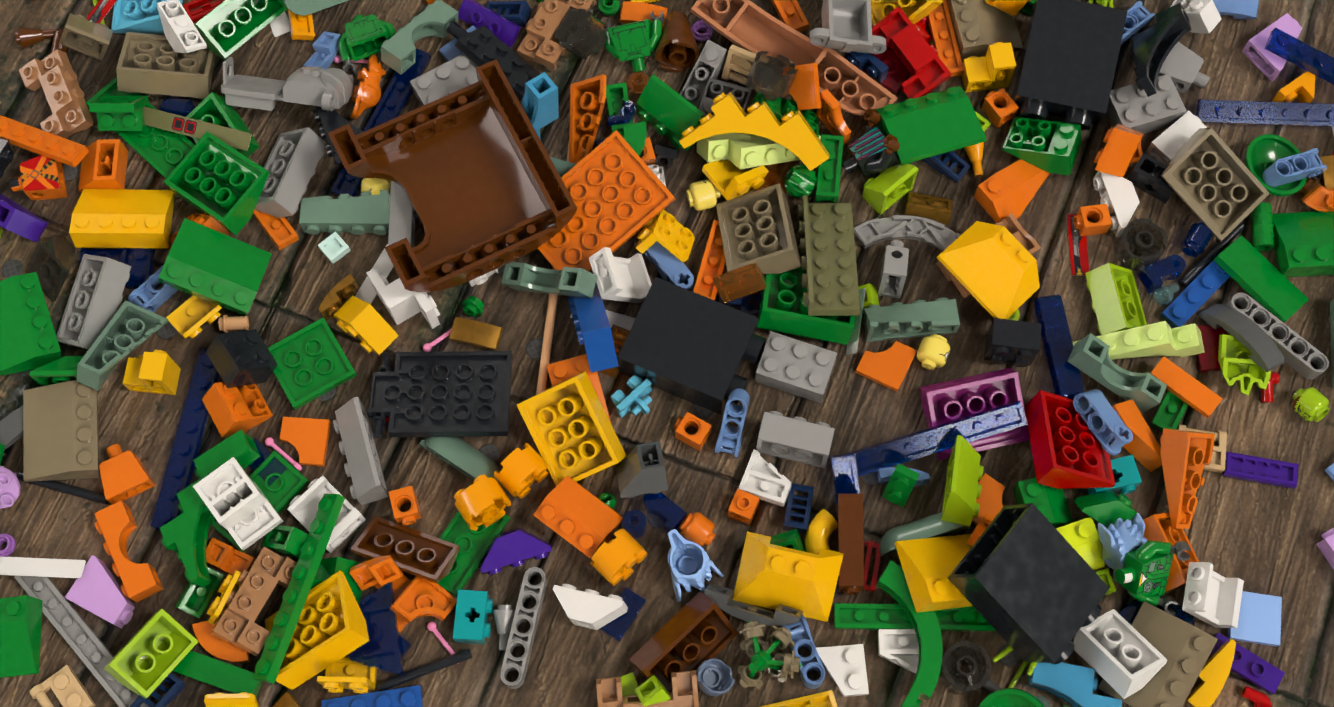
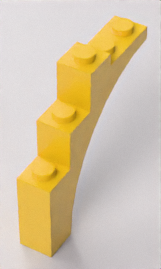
[679,92,830,171]

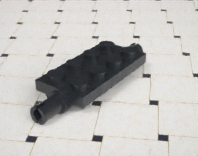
[446,21,540,102]

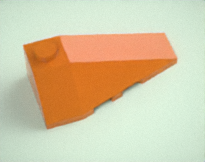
[569,74,606,164]
[974,159,1050,223]
[1160,428,1215,529]

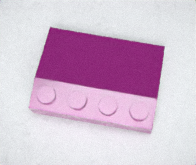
[919,368,1029,460]

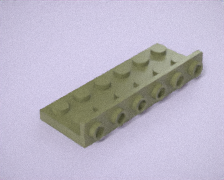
[798,195,860,316]

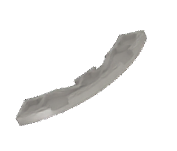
[853,215,961,251]

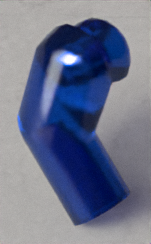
[607,101,636,127]

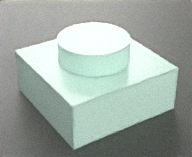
[318,231,351,264]

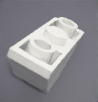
[157,0,207,53]
[1093,171,1139,237]
[553,584,628,630]

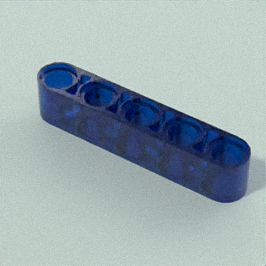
[1034,294,1084,400]

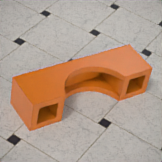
[94,500,163,602]

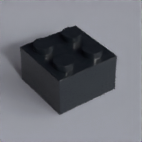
[984,318,1041,367]
[206,329,278,388]

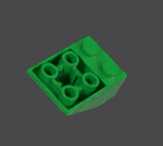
[749,86,819,137]
[1002,117,1081,176]

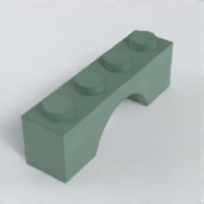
[381,0,459,74]
[501,262,597,298]
[1068,333,1167,413]

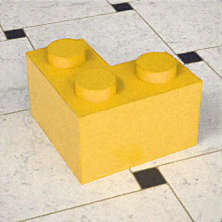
[961,42,1016,93]
[333,296,399,355]
[123,350,181,395]

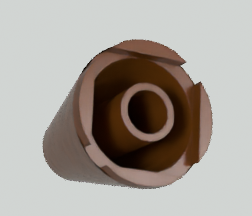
[656,11,699,72]

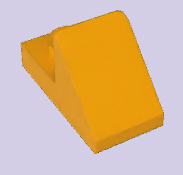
[1272,68,1316,108]

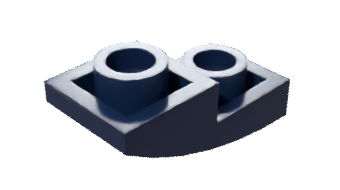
[844,51,889,83]

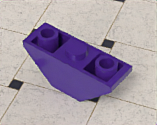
[0,193,48,242]
[481,528,552,575]

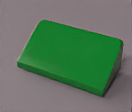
[175,567,224,619]

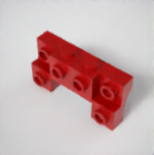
[872,7,951,99]

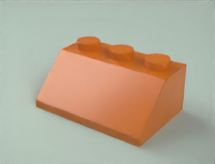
[534,476,624,558]
[1143,512,1199,593]

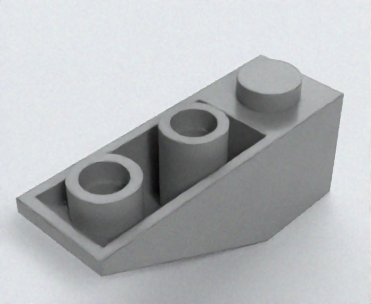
[680,40,729,108]

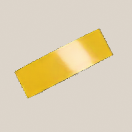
[1186,639,1236,707]

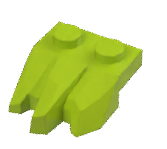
[1218,334,1271,396]

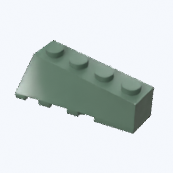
[299,189,390,235]
[862,297,960,342]
[77,300,168,391]

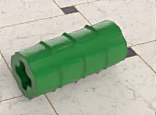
[1250,202,1275,252]

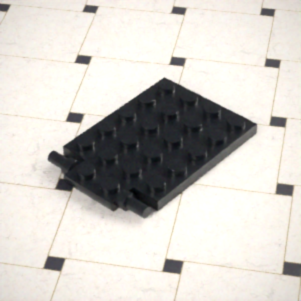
[368,351,513,438]

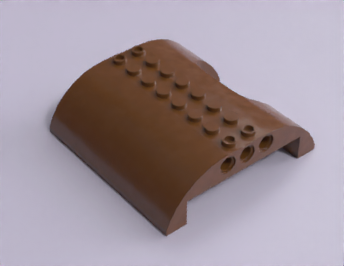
[328,59,577,292]

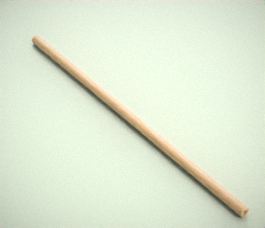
[536,144,569,395]

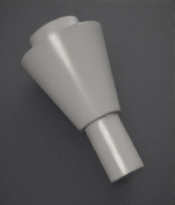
[493,605,515,650]

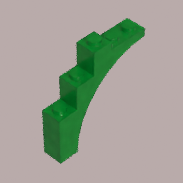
[160,430,261,588]

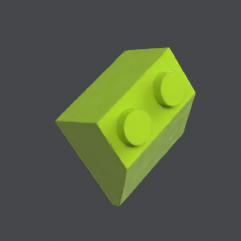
[862,162,919,215]

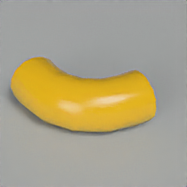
[804,509,838,555]

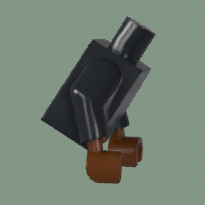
[842,108,900,177]

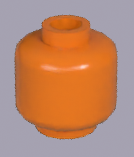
[679,512,716,546]

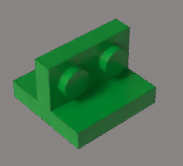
[89,95,149,131]

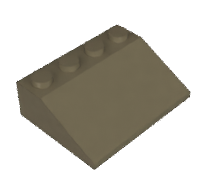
[947,0,1023,60]
[116,32,215,99]
[1161,128,1270,241]
[716,183,801,274]
[23,380,100,482]
[1097,602,1218,707]

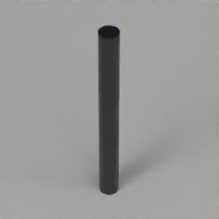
[1178,223,1245,287]
[17,471,109,504]
[376,649,473,691]

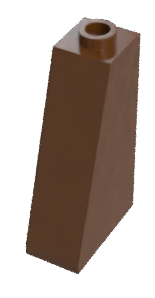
[838,494,864,595]

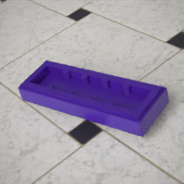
[458,0,521,47]
[1222,451,1298,489]
[1209,632,1285,695]

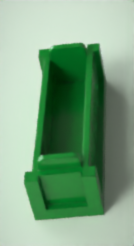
[815,134,844,203]

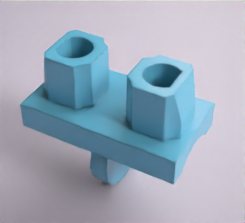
[611,375,652,418]

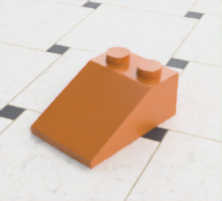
[547,354,611,422]

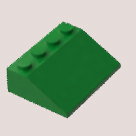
[876,86,986,165]
[164,131,270,236]
[1272,211,1334,278]
[158,218,272,316]
[758,267,858,345]
[0,272,61,376]
[0,595,43,678]

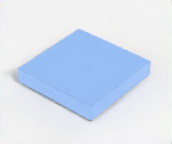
[1228,591,1282,647]

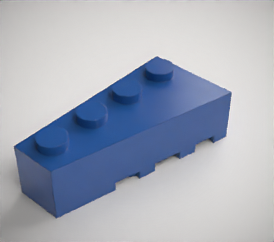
[568,283,618,373]

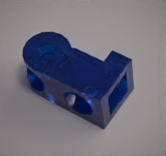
[1138,255,1186,294]
[644,492,687,533]

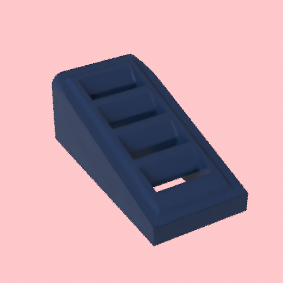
[486,0,531,27]
[921,151,970,183]
[783,483,814,534]
[130,672,185,707]

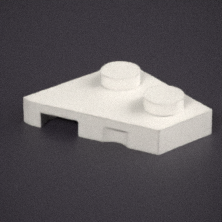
[738,450,791,507]
[878,629,919,674]
[816,644,869,697]

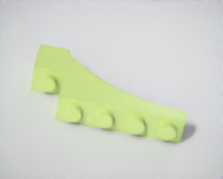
[697,133,821,169]
[1072,321,1205,360]

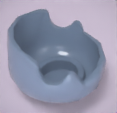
[696,658,735,697]

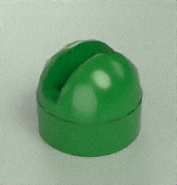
[598,492,616,510]

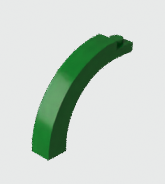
[876,561,943,707]

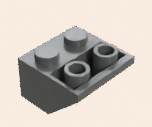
[699,78,752,134]
[616,441,668,498]

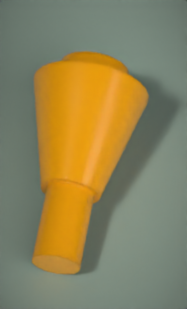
[964,142,984,177]

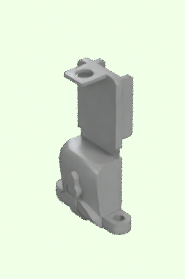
[810,0,886,54]
[221,57,354,111]

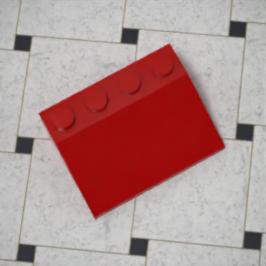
[1025,390,1115,489]

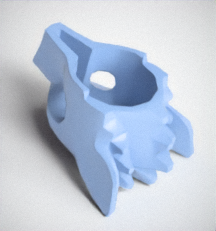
[1098,513,1147,584]
[667,529,724,602]

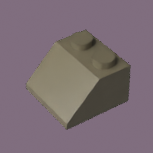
[59,13,113,61]

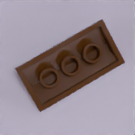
[350,516,460,583]

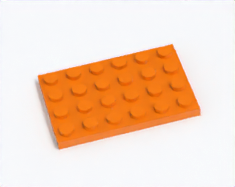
[538,130,675,272]

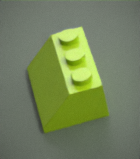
[1085,263,1147,335]
[941,435,984,526]
[103,609,199,699]

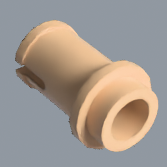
[218,315,249,333]

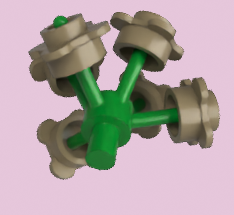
[737,621,802,689]

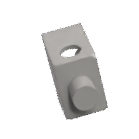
[1158,42,1210,93]
[878,240,909,299]

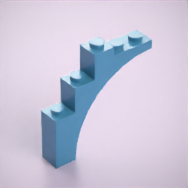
[521,72,559,138]
[1027,662,1122,707]

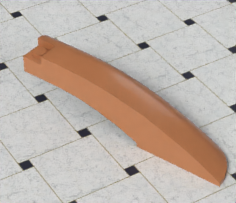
[690,0,898,116]

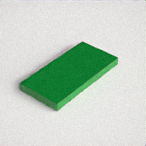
[1214,235,1309,323]
[211,450,310,552]
[438,511,511,599]

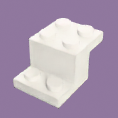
[366,268,440,329]
[193,457,283,551]

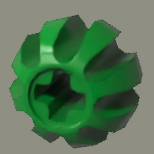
[784,164,817,198]

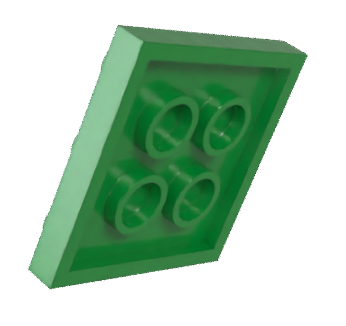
[268,317,357,410]

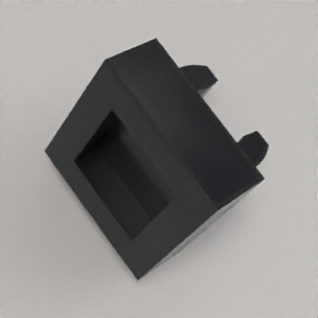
[654,143,681,168]

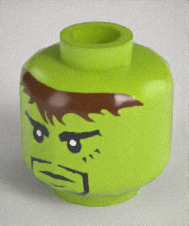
[1292,387,1330,422]

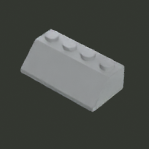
[254,127,327,218]
[56,254,131,350]
[333,396,389,505]

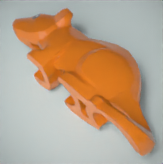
[350,54,386,120]

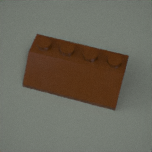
[629,592,738,692]

